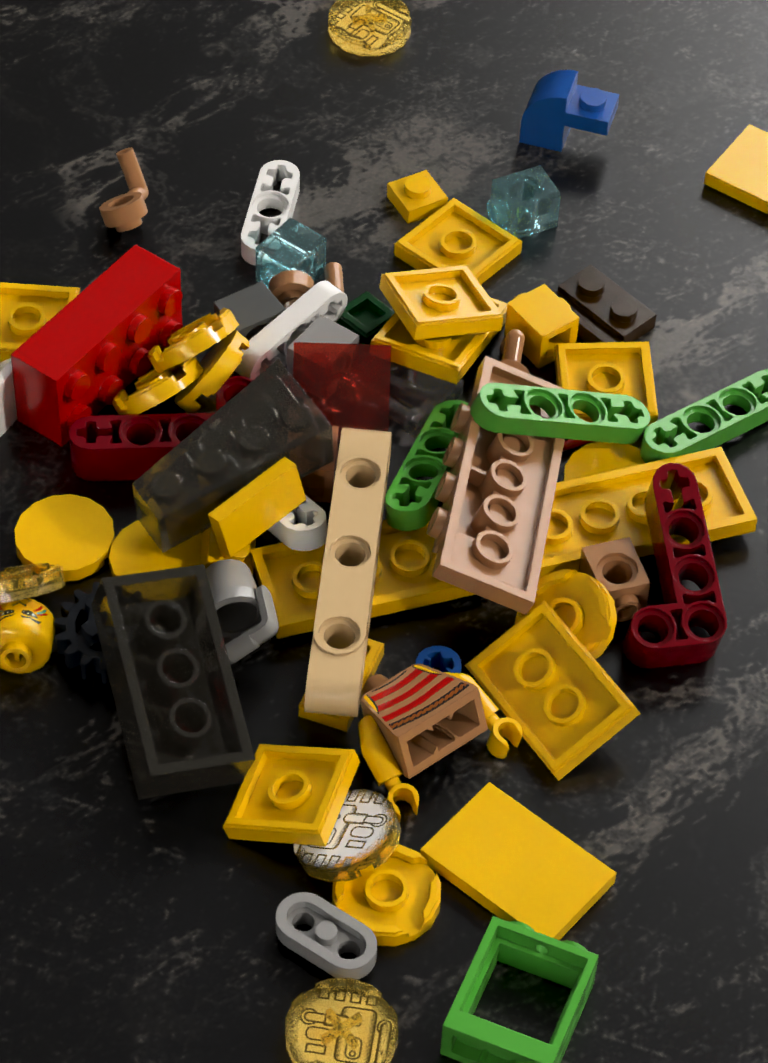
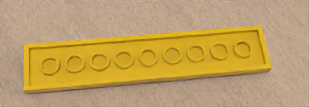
[250,447,757,639]

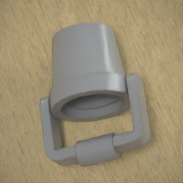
[196,559,279,671]

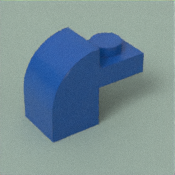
[519,70,620,152]

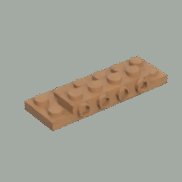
[426,356,565,615]

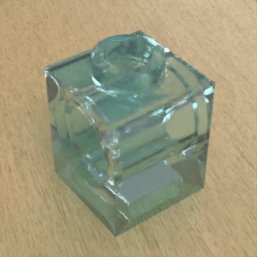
[487,165,561,239]
[256,217,327,288]

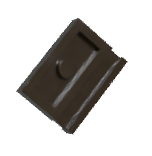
[555,264,657,343]

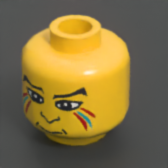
[0,598,55,674]

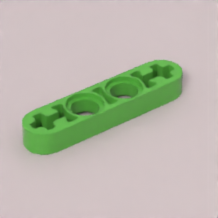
[640,369,768,463]
[470,383,651,444]
[385,400,469,531]

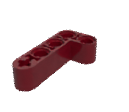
[69,376,262,481]
[623,463,727,668]

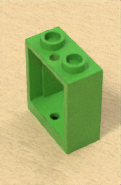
[440,916,599,1063]

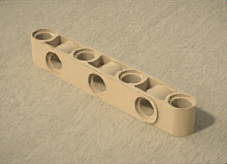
[304,427,392,717]

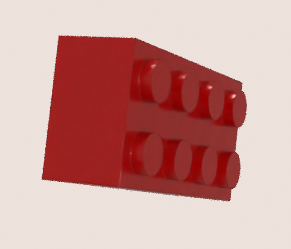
[11,244,183,447]

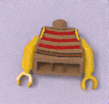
[358,663,522,824]

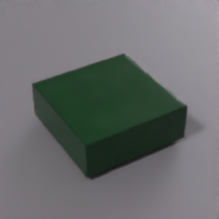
[336,291,395,349]

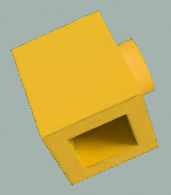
[504,284,579,369]

